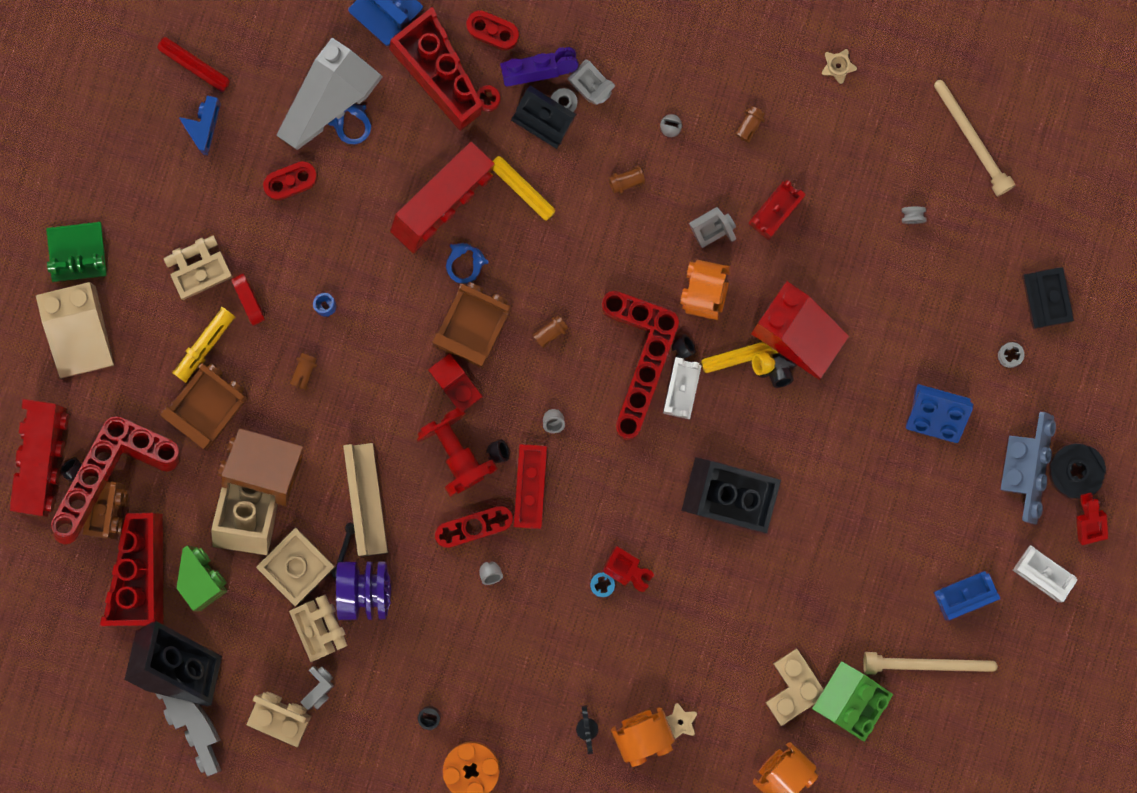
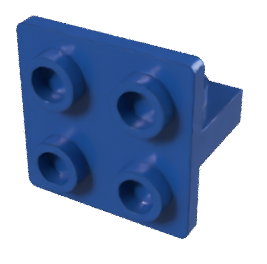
[348,0,423,46]
[906,384,974,443]

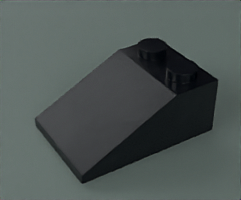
[681,457,781,533]
[124,621,222,706]

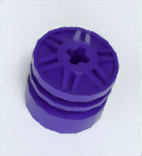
[336,562,391,620]

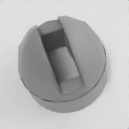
[660,114,682,137]
[543,409,565,433]
[479,561,503,585]

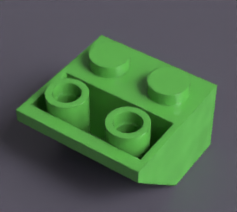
[177,545,228,611]
[812,661,893,742]

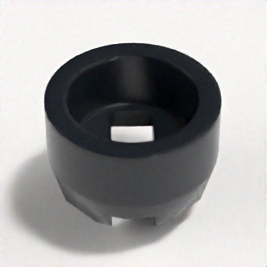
[672,334,696,359]
[486,440,510,463]
[60,457,82,482]
[418,706,441,730]

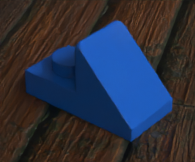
[179,96,221,156]

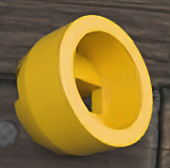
[752,352,775,375]

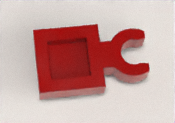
[602,546,655,592]

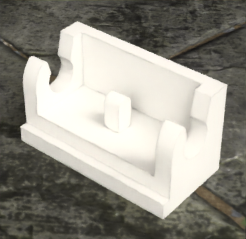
[663,357,702,419]
[1013,545,1078,602]

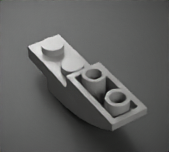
[155,693,221,777]

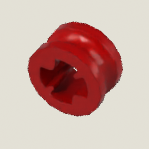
[477,85,500,112]

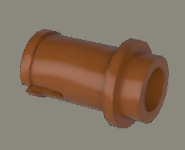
[734,106,765,143]
[608,167,645,194]
[532,315,569,348]
[289,353,318,390]

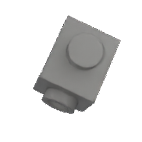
[567,59,615,105]
[689,207,736,248]
[300,666,334,710]

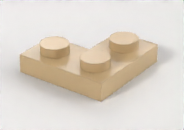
[765,648,824,726]

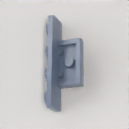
[1001,412,1056,524]

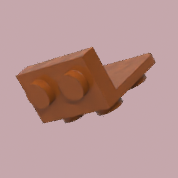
[83,480,129,540]

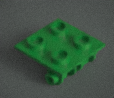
[46,222,107,282]

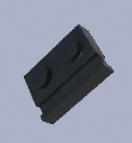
[511,86,577,149]
[1022,267,1074,329]

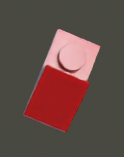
[428,354,483,412]

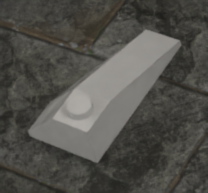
[277,38,383,150]

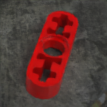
[435,506,513,548]

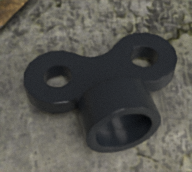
[753,354,797,388]
[576,705,598,755]

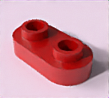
[466,10,519,50]
[263,162,317,201]

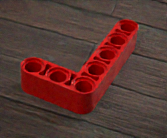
[602,291,679,440]
[51,416,180,544]

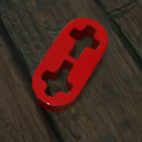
[231,273,265,326]

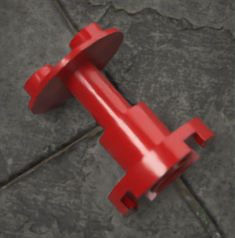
[416,408,498,497]

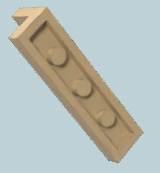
[343,443,388,557]

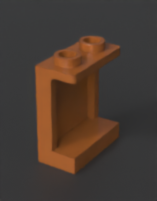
[432,282,511,369]
[160,363,248,451]
[218,428,303,506]

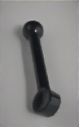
[331,522,355,579]

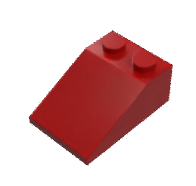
[751,281,849,380]

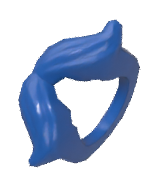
[328,104,371,145]
[446,243,489,284]

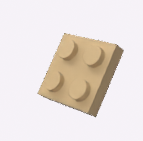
[256,528,335,606]

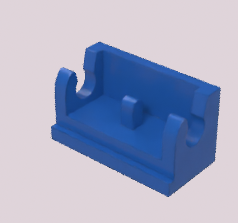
[933,571,1000,620]

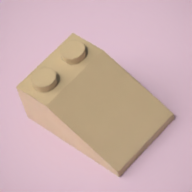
[36,282,114,379]
[211,483,278,555]

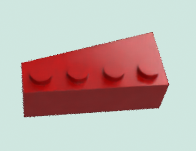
[390,6,483,131]
[390,142,495,254]
[10,399,69,517]
[100,513,163,626]

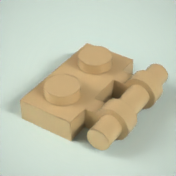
[163,235,233,300]
[289,594,348,662]

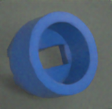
[313,293,337,317]

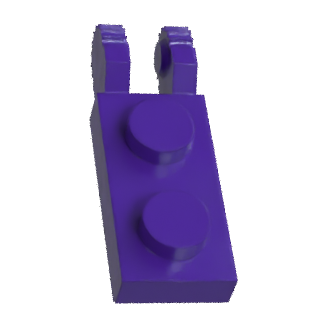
[500,47,579,87]

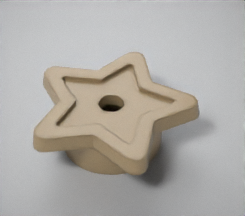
[822,49,857,84]
[666,703,697,739]

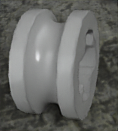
[901,206,927,224]
[998,342,1025,368]

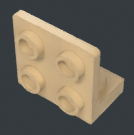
[246,691,312,747]

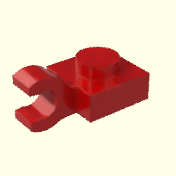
[1076,493,1108,545]

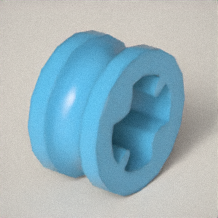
[590,572,615,597]

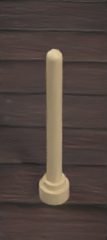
[934,80,1016,197]
[863,652,998,675]

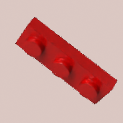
[514,444,547,529]

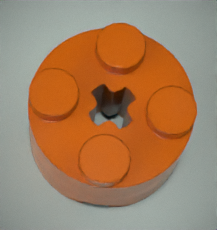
[680,260,731,320]
[611,708,675,767]
[443,742,500,793]
[753,742,818,793]

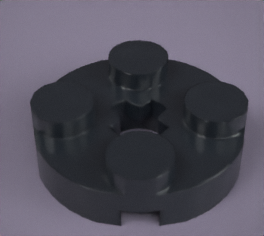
[1049,443,1106,499]

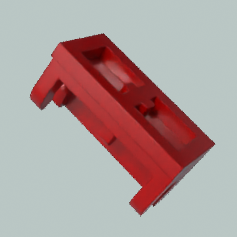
[748,180,806,240]

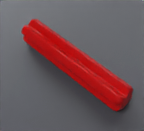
[157,37,230,92]

